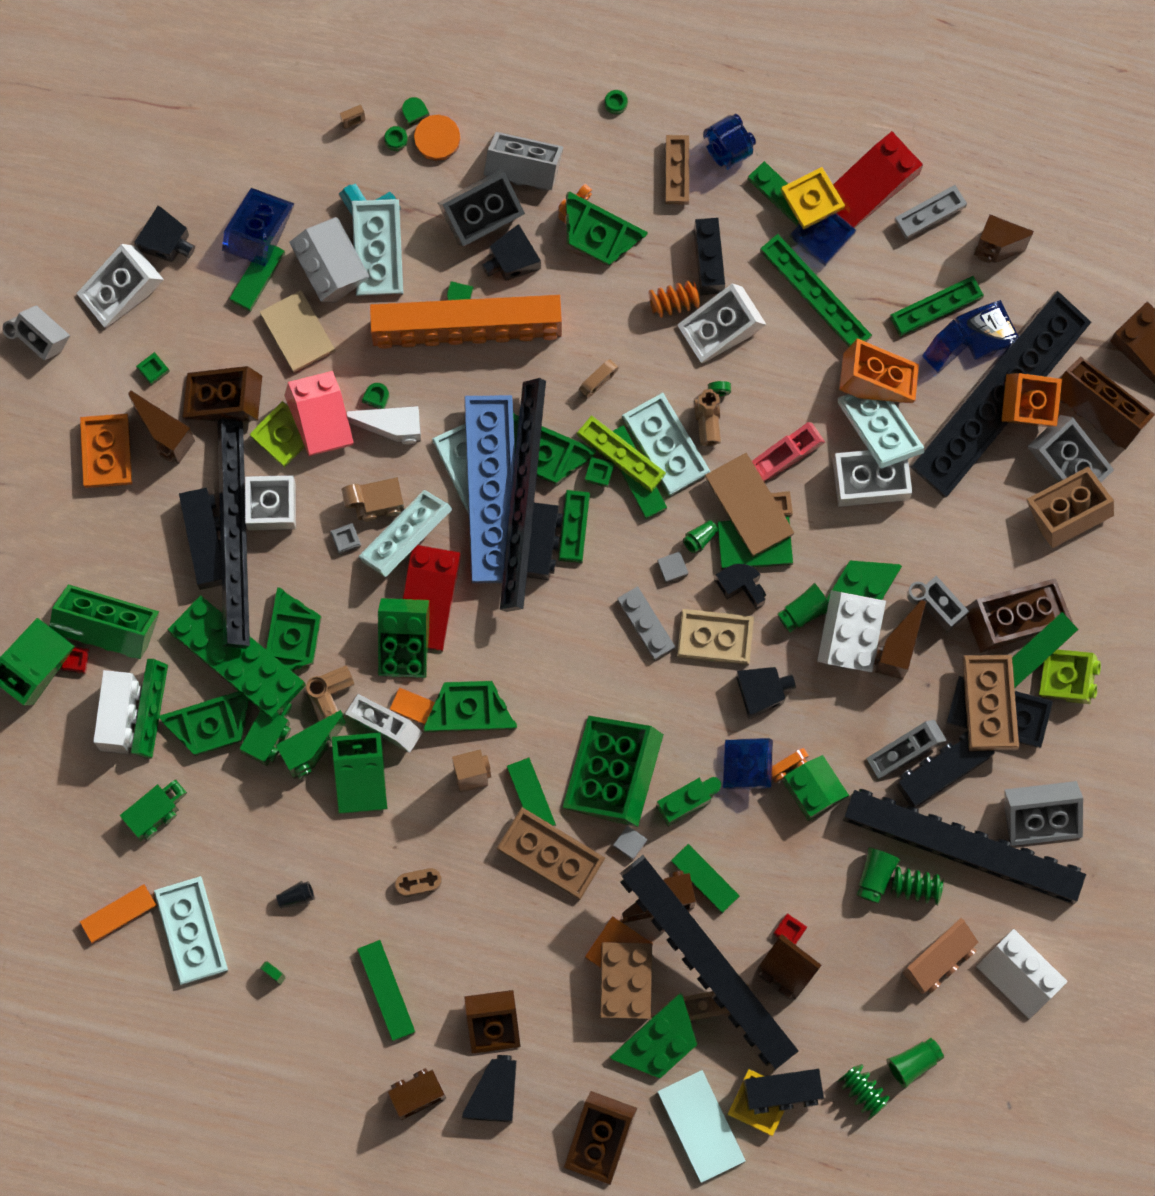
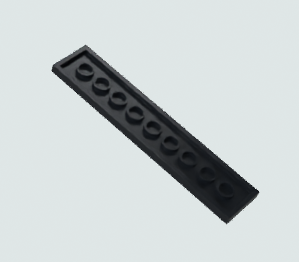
[909,291,1092,498]

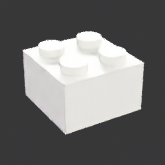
[245,476,296,530]

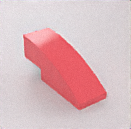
[752,422,825,482]

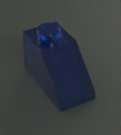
[922,320,973,373]

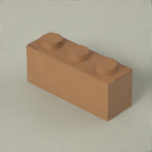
[452,749,491,793]

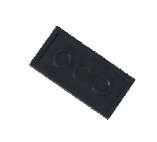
[946,676,1053,748]

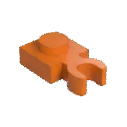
[558,184,592,224]

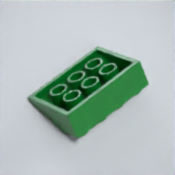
[563,716,664,827]

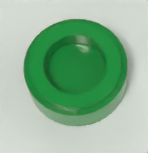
[605,90,628,114]
[384,126,408,151]
[707,381,731,397]

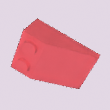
[284,371,354,456]

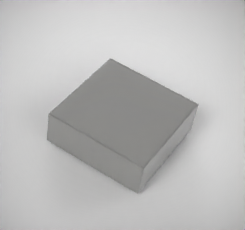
[330,523,361,555]
[657,551,688,583]
[613,825,648,860]

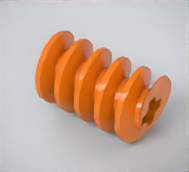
[648,281,700,318]

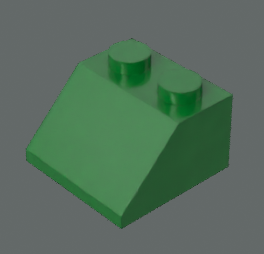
[782,755,849,821]

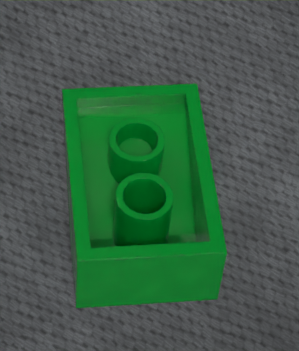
[276,710,346,779]

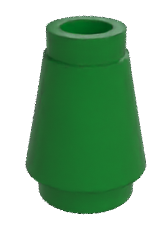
[683,520,718,553]

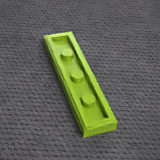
[577,415,666,492]

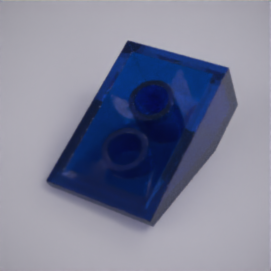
[222,188,294,266]

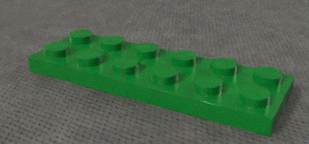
[167,595,306,720]

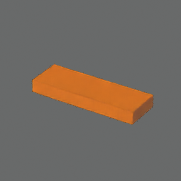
[80,884,157,944]

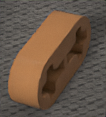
[579,359,619,398]
[395,868,442,897]

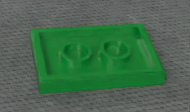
[717,517,793,570]

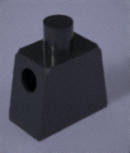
[135,206,195,262]
[482,224,541,280]
[736,667,796,719]

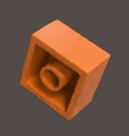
[1002,373,1062,427]

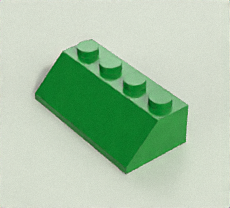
[49,584,159,659]

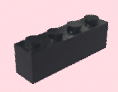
[179,488,222,590]
[896,731,995,808]

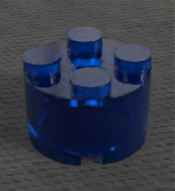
[703,114,756,170]

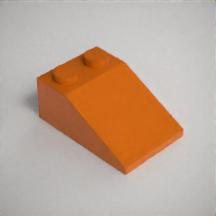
[839,338,919,403]

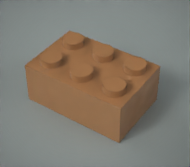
[599,942,652,1019]

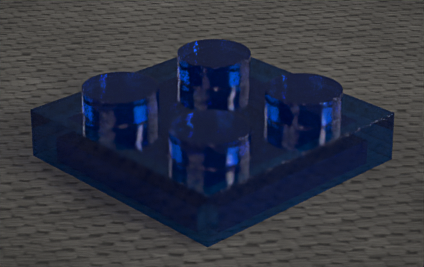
[790,213,856,266]
[723,738,773,789]

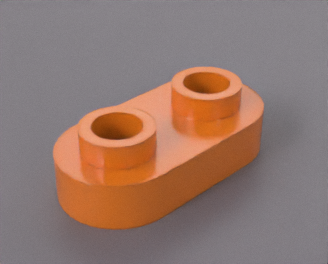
[763,748,809,783]

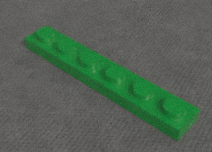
[760,234,872,347]

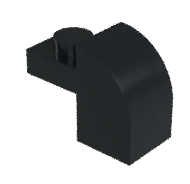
[714,564,766,610]

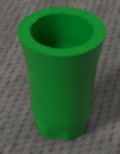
[777,583,829,633]
[856,847,901,904]
[886,1038,944,1089]

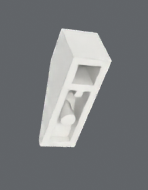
[347,406,421,444]
[345,694,423,753]

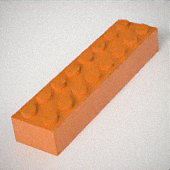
[370,295,562,349]

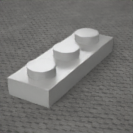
[894,185,967,240]
[617,586,675,661]

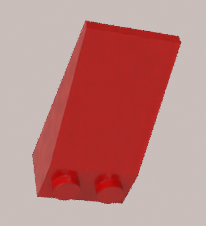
[833,131,923,231]
[403,545,461,651]

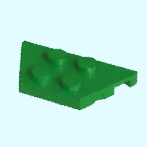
[566,192,648,265]
[513,413,596,485]
[827,560,902,602]
[266,587,322,671]
[423,681,517,732]
[159,691,249,756]
[610,992,697,1078]

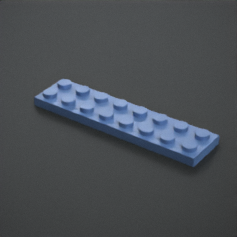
[464,395,515,583]

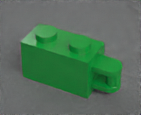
[240,703,292,766]
[656,777,721,827]
[119,779,187,841]

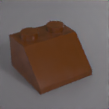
[974,214,1034,263]
[464,990,521,1054]
[388,1068,446,1120]

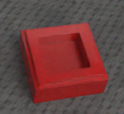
[61,647,90,674]
[773,913,807,945]

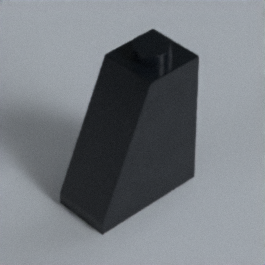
[462,1055,517,1122]

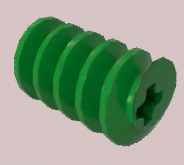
[890,866,944,906]
[836,1064,890,1120]

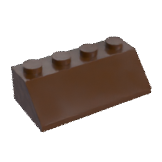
[1060,356,1155,450]

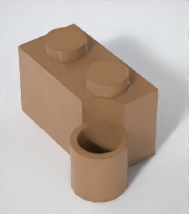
[341,477,405,522]

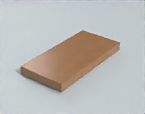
[705,452,794,557]
[962,655,1019,751]
[497,807,605,900]

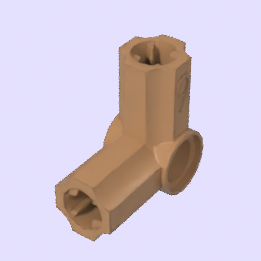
[694,389,721,446]
[306,665,355,721]

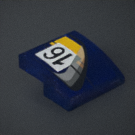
[955,300,1018,360]

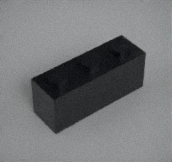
[694,217,725,295]
[527,502,563,580]
[743,1069,824,1115]

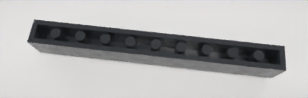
[843,789,1086,905]
[620,855,799,1070]

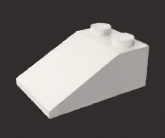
[77,244,164,328]
[678,283,766,363]

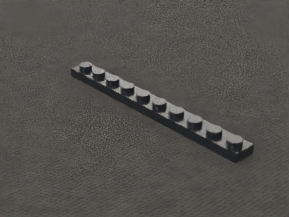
[500,378,546,612]
[217,418,250,649]

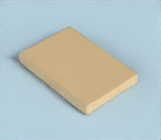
[260,290,335,373]
[677,609,754,665]

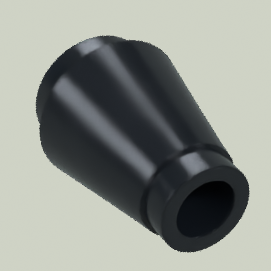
[276,881,315,909]

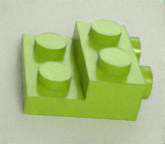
[1039,649,1101,704]

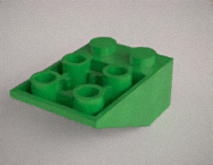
[378,598,429,678]
[0,618,75,705]
[332,732,388,814]

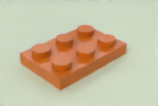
[80,413,132,488]

